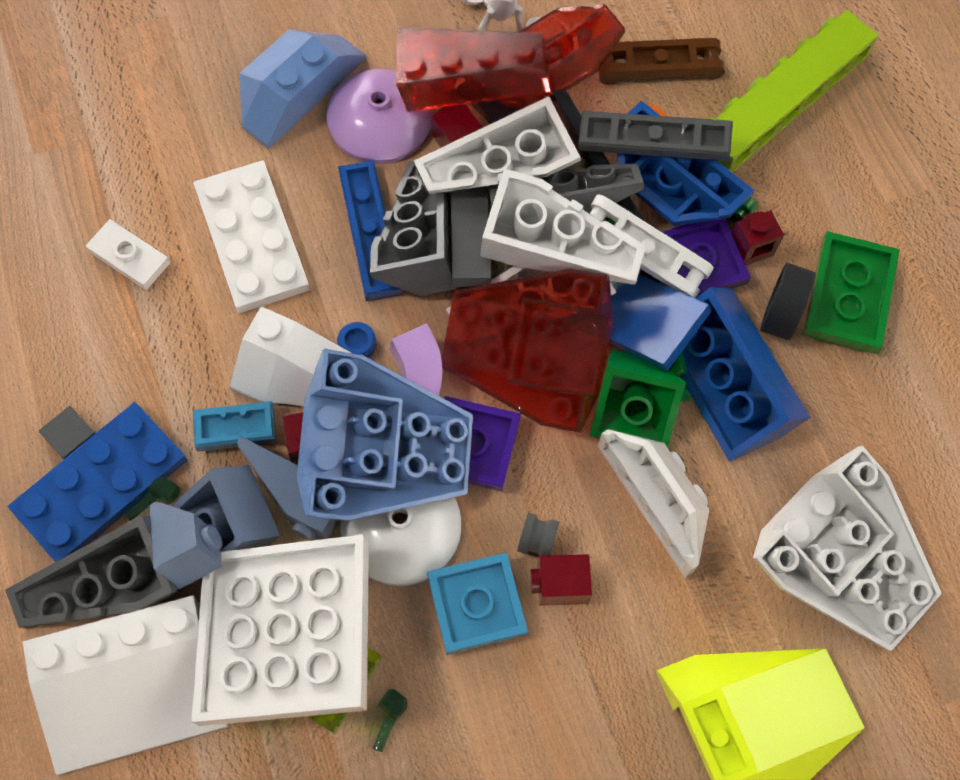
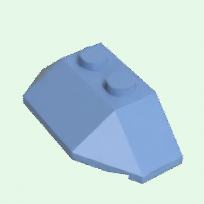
[239,29,366,149]

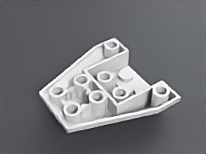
[753,446,942,651]

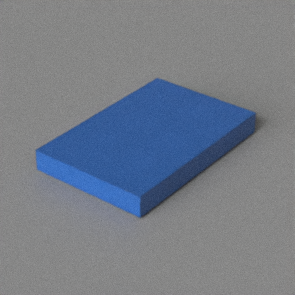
[572,274,711,371]

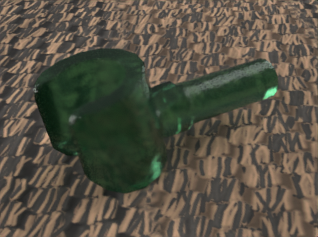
[124,477,181,521]
[372,689,408,752]

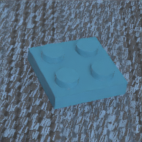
[427,552,528,655]

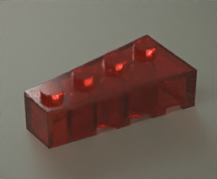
[396,27,551,112]

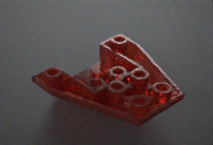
[441,269,613,433]

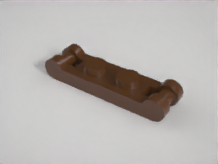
[596,38,725,85]

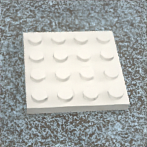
[191,534,369,726]

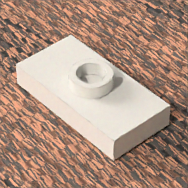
[85,219,170,291]

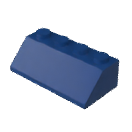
[680,287,811,461]

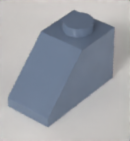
[149,502,222,589]

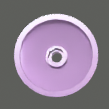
[326,69,434,164]

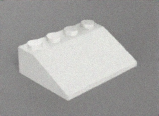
[22,595,228,776]

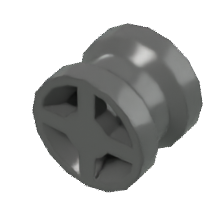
[517,512,559,556]

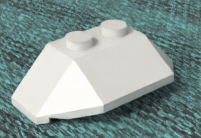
[598,429,709,578]

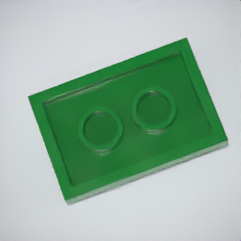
[803,231,900,354]

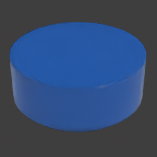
[337,322,376,358]

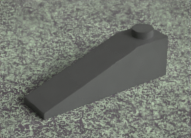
[370,161,457,296]
[489,164,644,214]
[5,515,177,628]

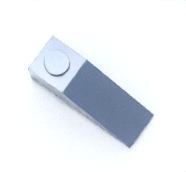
[237,437,339,541]

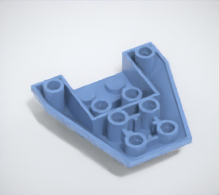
[297,349,473,521]

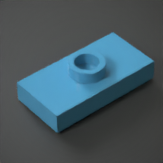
[193,401,277,452]

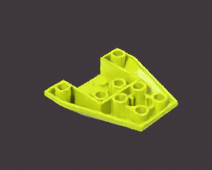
[656,648,865,780]

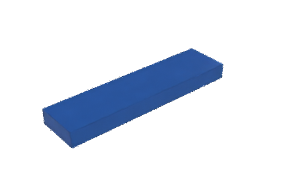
[338,160,402,301]

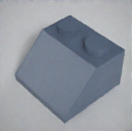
[172,465,280,581]

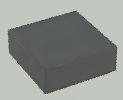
[38,405,95,459]

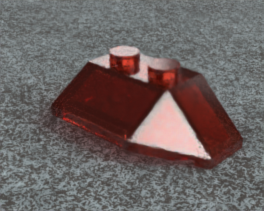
[483,4,625,108]

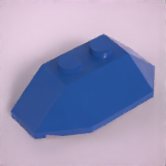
[617,100,755,226]

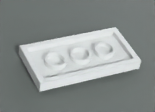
[193,160,310,314]

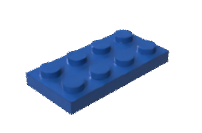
[7,401,188,562]

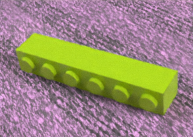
[709,10,879,172]

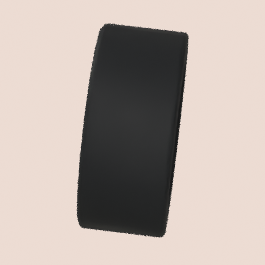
[760,263,816,340]

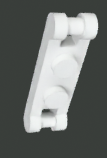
[590,195,714,299]

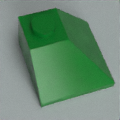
[589,349,686,448]

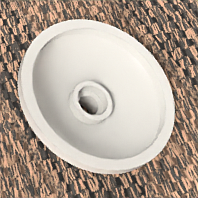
[340,497,461,586]

